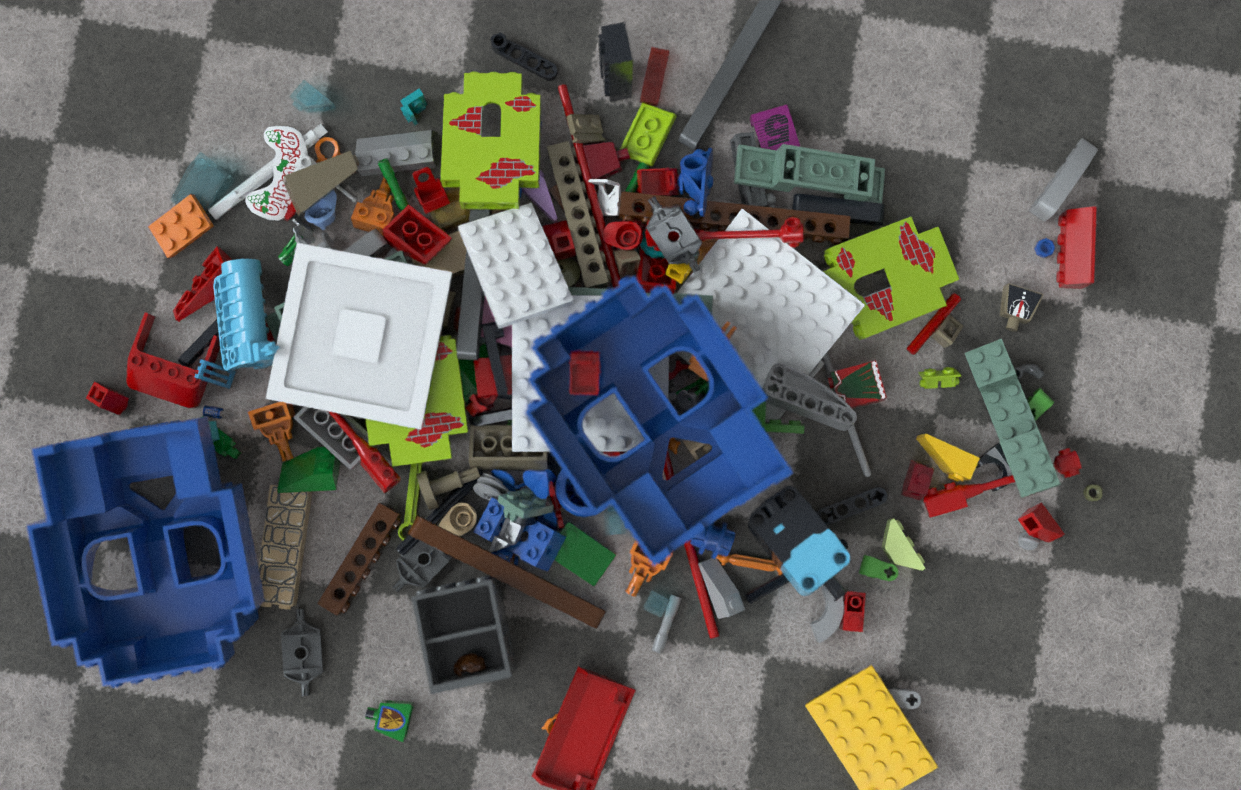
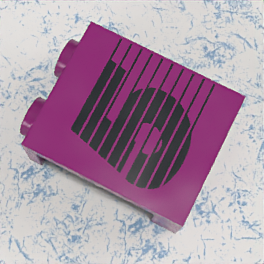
[749,105,801,150]

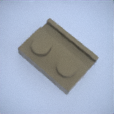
[566,114,605,143]

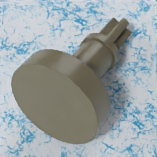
[417,467,480,510]

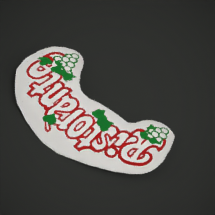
[245,126,308,220]

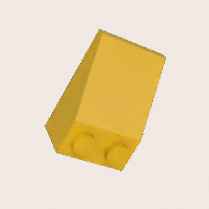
[916,433,980,482]

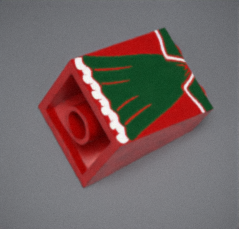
[827,360,887,408]

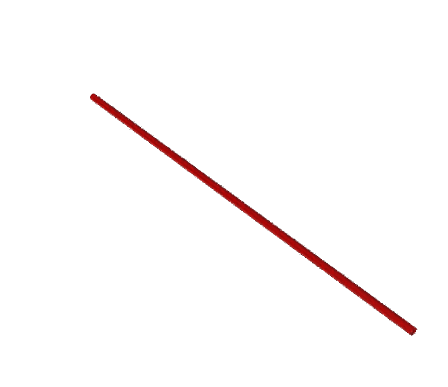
[558,84,719,638]

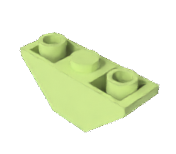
[882,518,926,571]

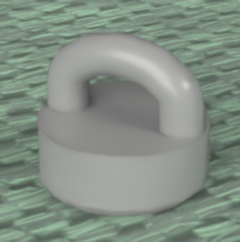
[1018,531,1040,550]

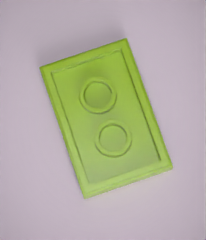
[619,102,677,167]

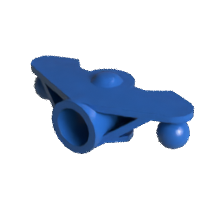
[677,148,714,217]

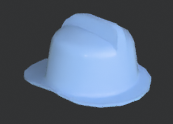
[305,190,337,230]

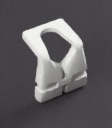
[588,179,621,216]

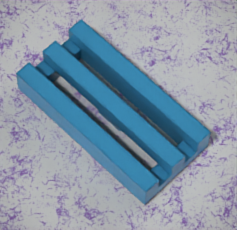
[195,359,236,389]

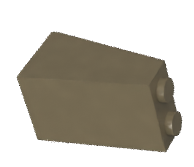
[283,151,359,216]

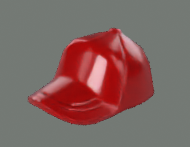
[603,221,643,250]

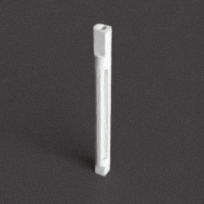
[208,124,327,220]

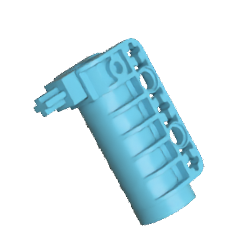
[213,259,279,370]

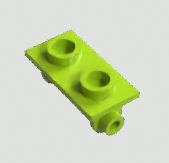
[918,367,961,389]

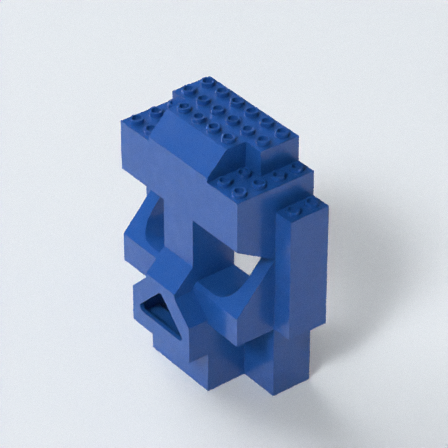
[524,276,793,566]
[27,416,265,688]

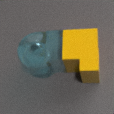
[666,250,700,284]

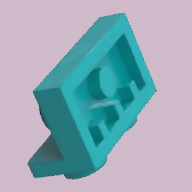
[400,88,428,125]

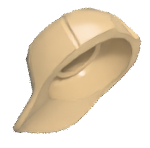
[439,503,477,536]

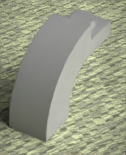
[810,585,844,643]

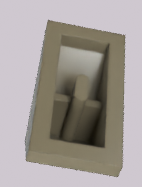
[614,249,641,279]
[931,314,963,348]

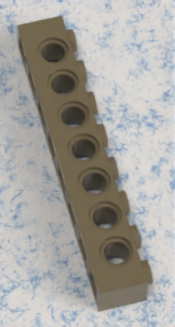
[547,141,611,289]

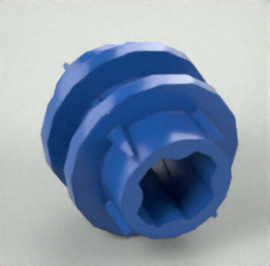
[690,522,735,559]

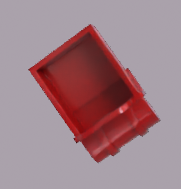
[413,167,450,214]
[637,167,679,196]
[569,350,601,395]

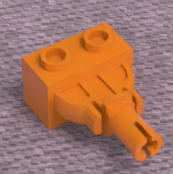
[351,176,395,236]
[248,402,295,462]
[625,540,674,597]

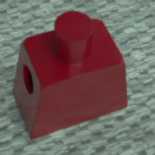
[583,142,630,179]
[901,460,934,500]

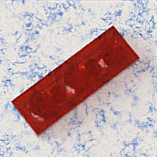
[640,47,670,106]

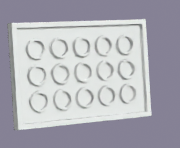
[458,203,574,329]

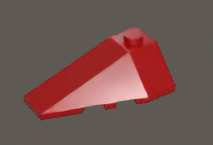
[173,246,232,322]

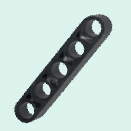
[792,194,885,226]

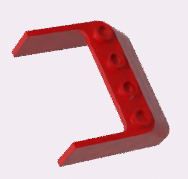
[126,312,220,409]

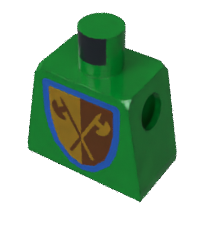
[365,700,414,742]

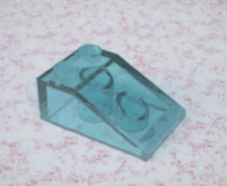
[170,151,235,214]

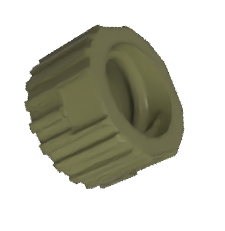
[1083,484,1103,502]

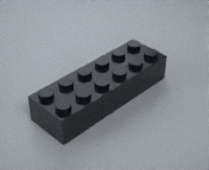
[598,22,633,102]

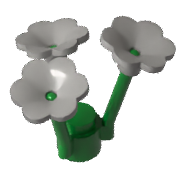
[278,218,337,266]
[668,378,709,413]

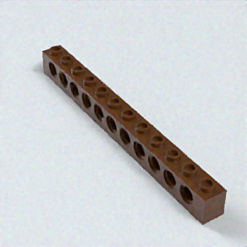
[619,192,850,245]

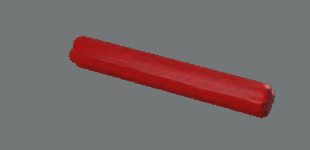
[907,293,961,355]

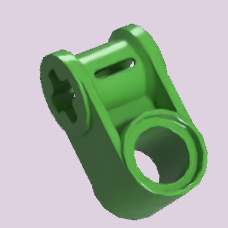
[1027,388,1054,421]
[858,555,899,581]

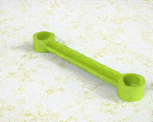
[398,462,423,540]

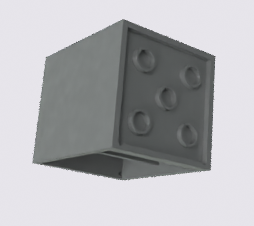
[411,575,517,695]

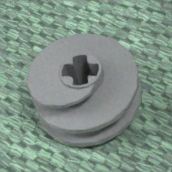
[473,473,509,501]

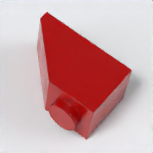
[86,381,129,416]

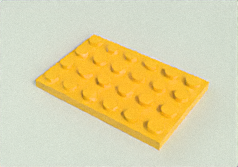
[805,664,938,790]

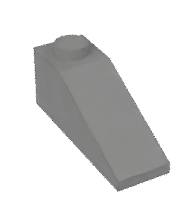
[698,558,745,619]

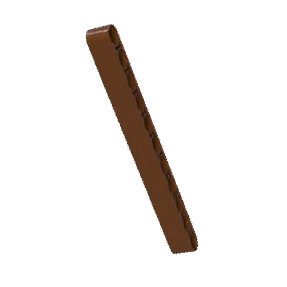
[408,516,606,629]

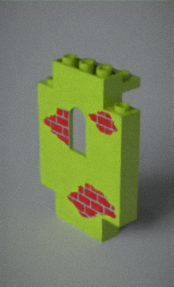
[441,71,541,210]
[823,217,960,340]
[366,335,469,467]

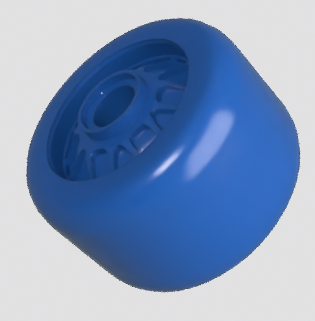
[555,469,607,517]

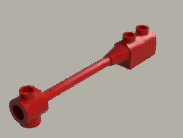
[645,217,804,251]
[328,411,401,494]
[923,448,1081,518]

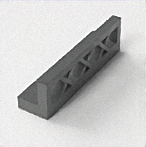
[730,132,767,207]

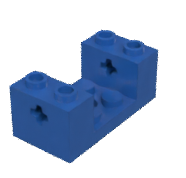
[474,498,566,572]

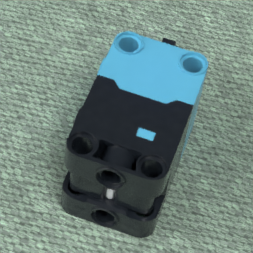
[748,486,850,602]

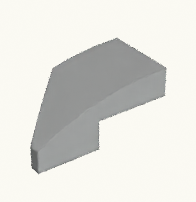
[489,518,525,552]

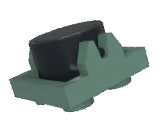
[498,488,554,526]

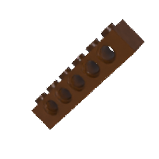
[317,503,402,616]

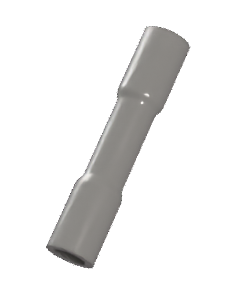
[651,595,682,654]

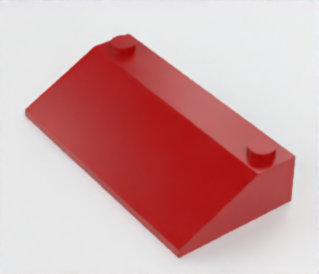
[532,666,636,790]

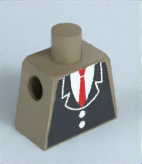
[1000,283,1043,332]

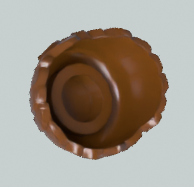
[453,653,486,677]

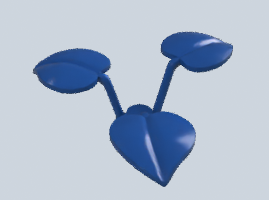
[491,469,558,531]

